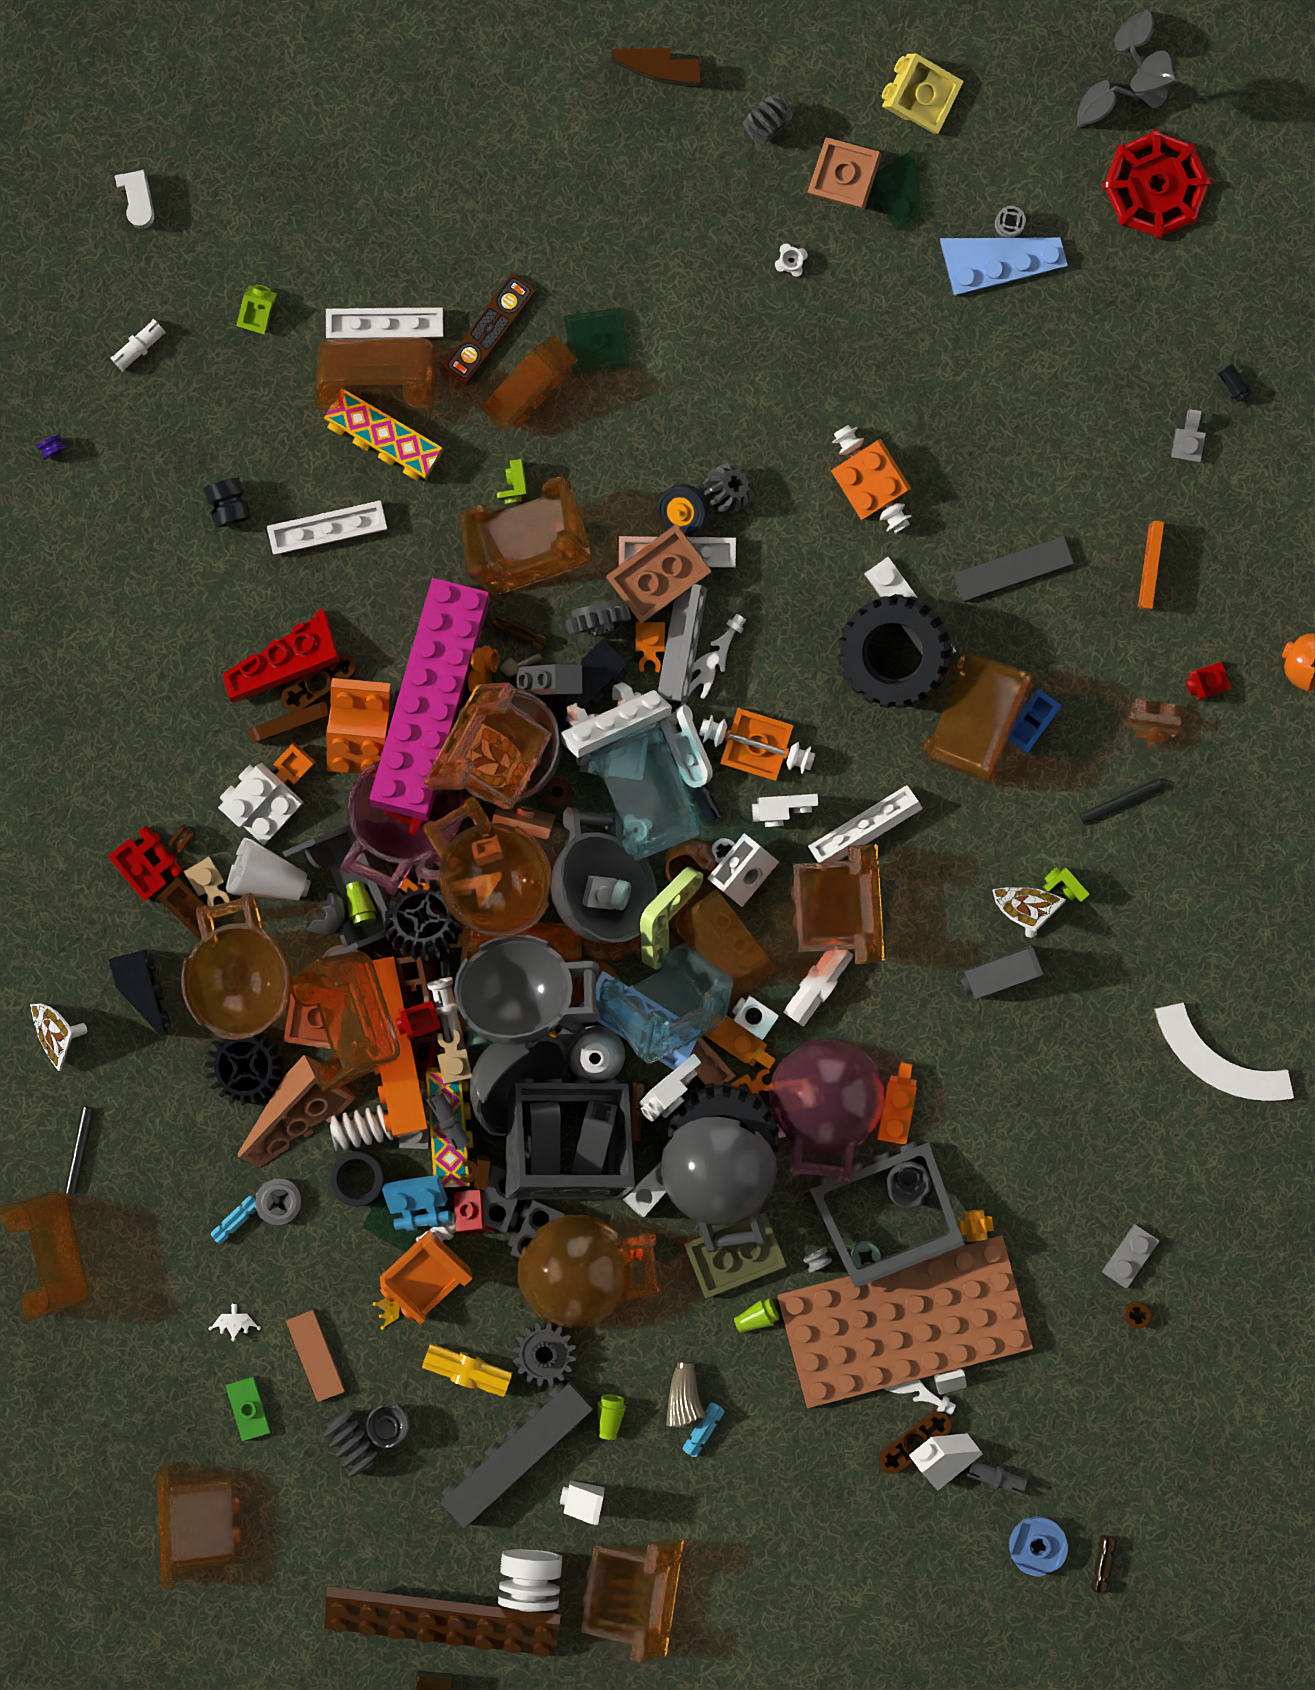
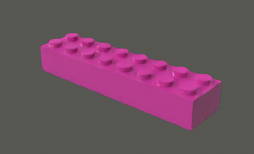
[369,578,490,821]

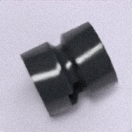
[203,477,252,528]

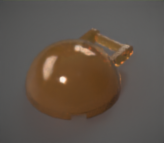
[423,796,552,937]
[181,893,293,1040]
[518,1215,662,1328]

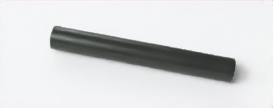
[1079,778,1163,825]
[64,1106,94,1194]

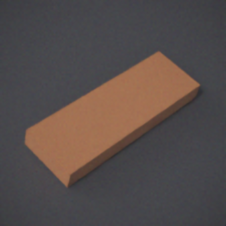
[286,1309,345,1402]

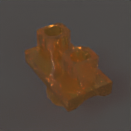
[1124,699,1181,748]

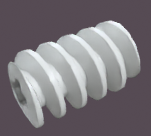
[330,1105,394,1152]

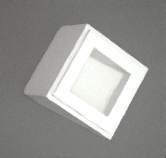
[934,1368,967,1394]

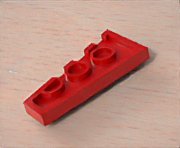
[222,608,340,703]

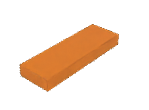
[1138,521,1164,610]

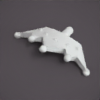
[208,1304,261,1342]

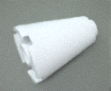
[226,838,311,901]
[567,1026,625,1083]

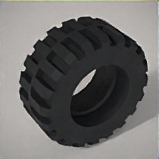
[838,594,953,709]
[667,1082,779,1160]

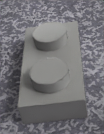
[1102,1224,1159,1289]

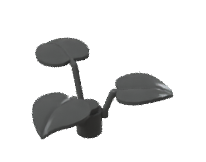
[1077,9,1177,129]

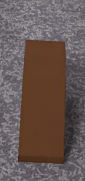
[611,48,700,87]

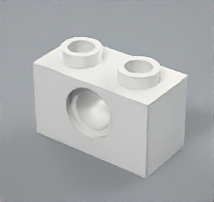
[707,833,779,907]

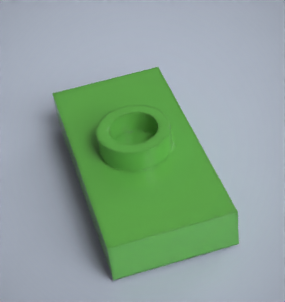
[225,1376,271,1441]

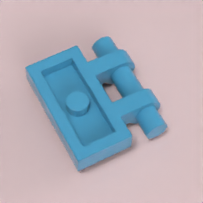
[382,1175,452,1231]

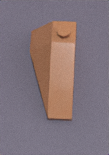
[237,1055,356,1167]

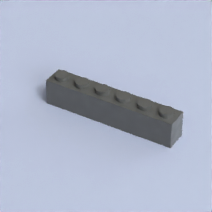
[440,1380,593,1528]

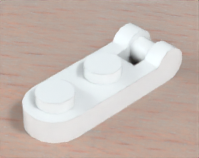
[659,705,713,788]

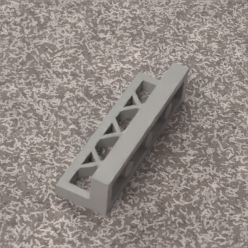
[658,584,708,703]

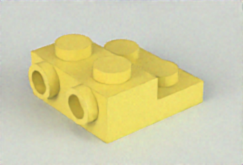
[882,53,964,134]

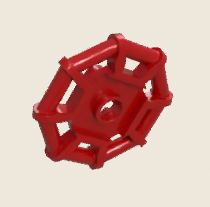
[1102,129,1212,239]

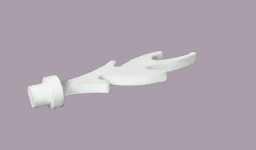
[681,614,746,706]
[883,1379,956,1415]

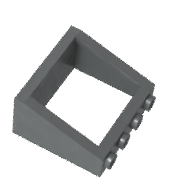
[505,1078,635,1200]

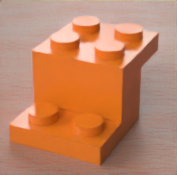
[326,678,391,775]

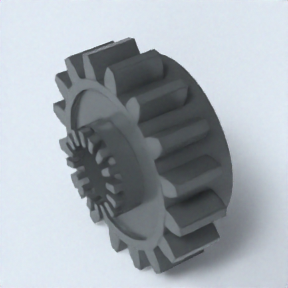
[566,599,631,637]
[513,1321,576,1386]

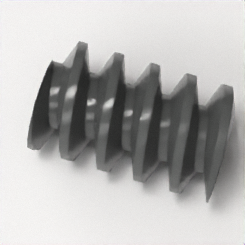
[323,1410,380,1477]

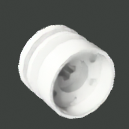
[498,1549,562,1612]

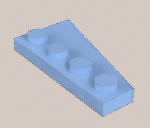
[940,237,1068,296]

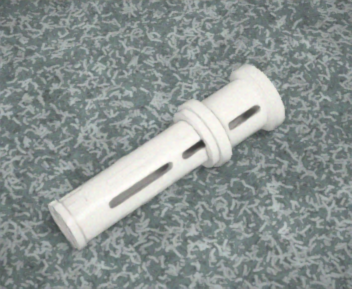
[427,977,470,1062]

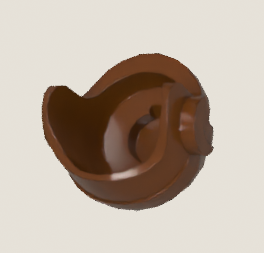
[665,837,716,883]

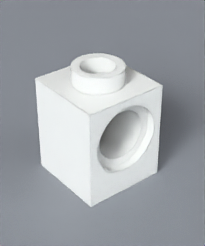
[732,995,779,1040]

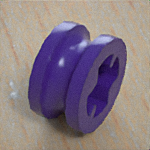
[37,435,67,460]

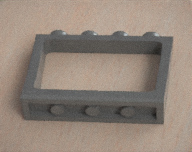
[809,1141,965,1288]

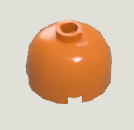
[1282,633,1315,693]

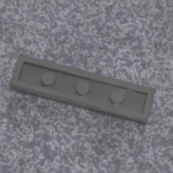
[953,536,1074,602]

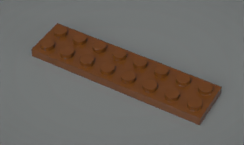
[324,1586,561,1657]

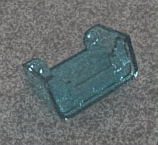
[588,721,703,861]
[600,943,734,1064]

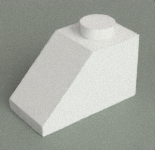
[909,1433,983,1491]
[560,1480,604,1525]

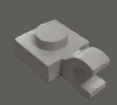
[1171,409,1206,462]

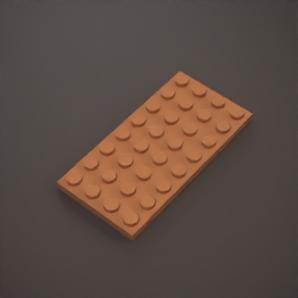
[777,1235,1033,1408]

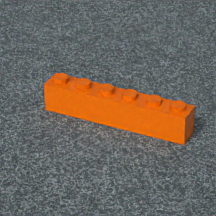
[355,956,429,1138]

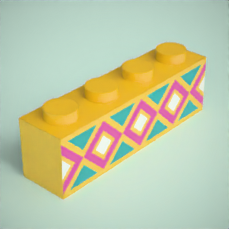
[324,388,444,481]
[426,1067,475,1188]

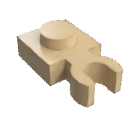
[184,857,230,911]
[437,1030,472,1084]

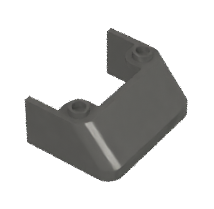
[283,820,407,961]

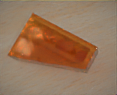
[480,336,579,432]

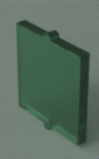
[361,1194,428,1252]

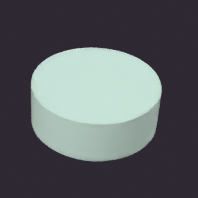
[611,880,631,910]

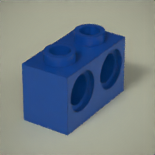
[1003,689,1062,755]

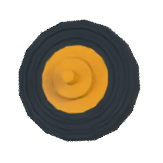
[656,484,709,536]

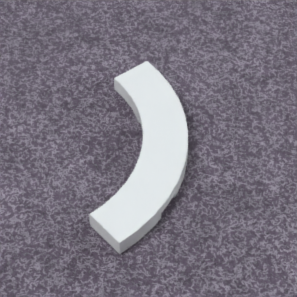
[1154,1002,1294,1101]

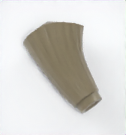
[666,1362,706,1429]

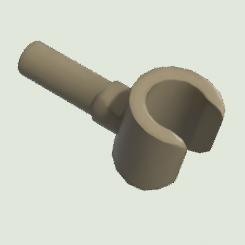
[500,653,542,678]

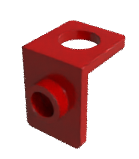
[454,1190,496,1235]

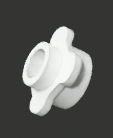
[775,244,808,277]

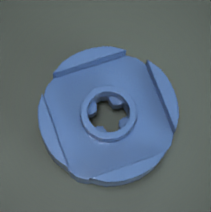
[1009,1516,1068,1576]

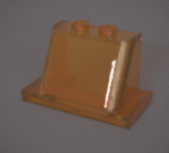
[423,682,552,809]
[791,844,885,964]
[668,879,777,1005]
[156,1462,241,1589]
[581,1538,684,1662]

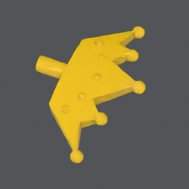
[373,1298,402,1330]

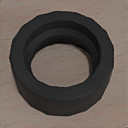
[329,1151,388,1207]

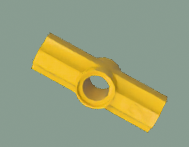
[422,1343,513,1397]

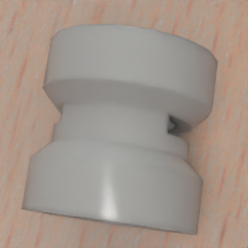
[995,206,1026,238]

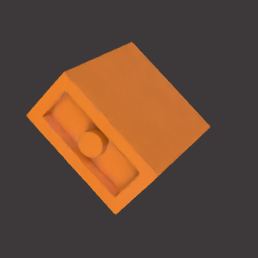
[380,1230,472,1325]

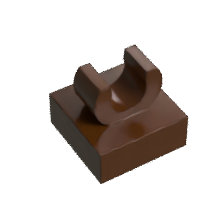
[460,1154,491,1190]

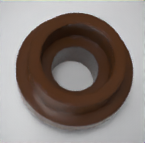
[543,777,572,807]

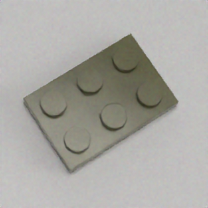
[684,1211,787,1299]

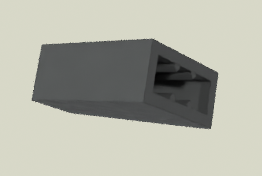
[960,946,1044,999]
[571,1099,618,1175]

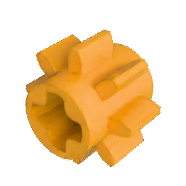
[956,1209,994,1242]

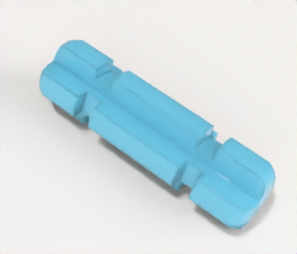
[211,1196,256,1244]
[683,1402,725,1457]

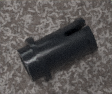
[1217,364,1252,402]
[691,785,723,824]

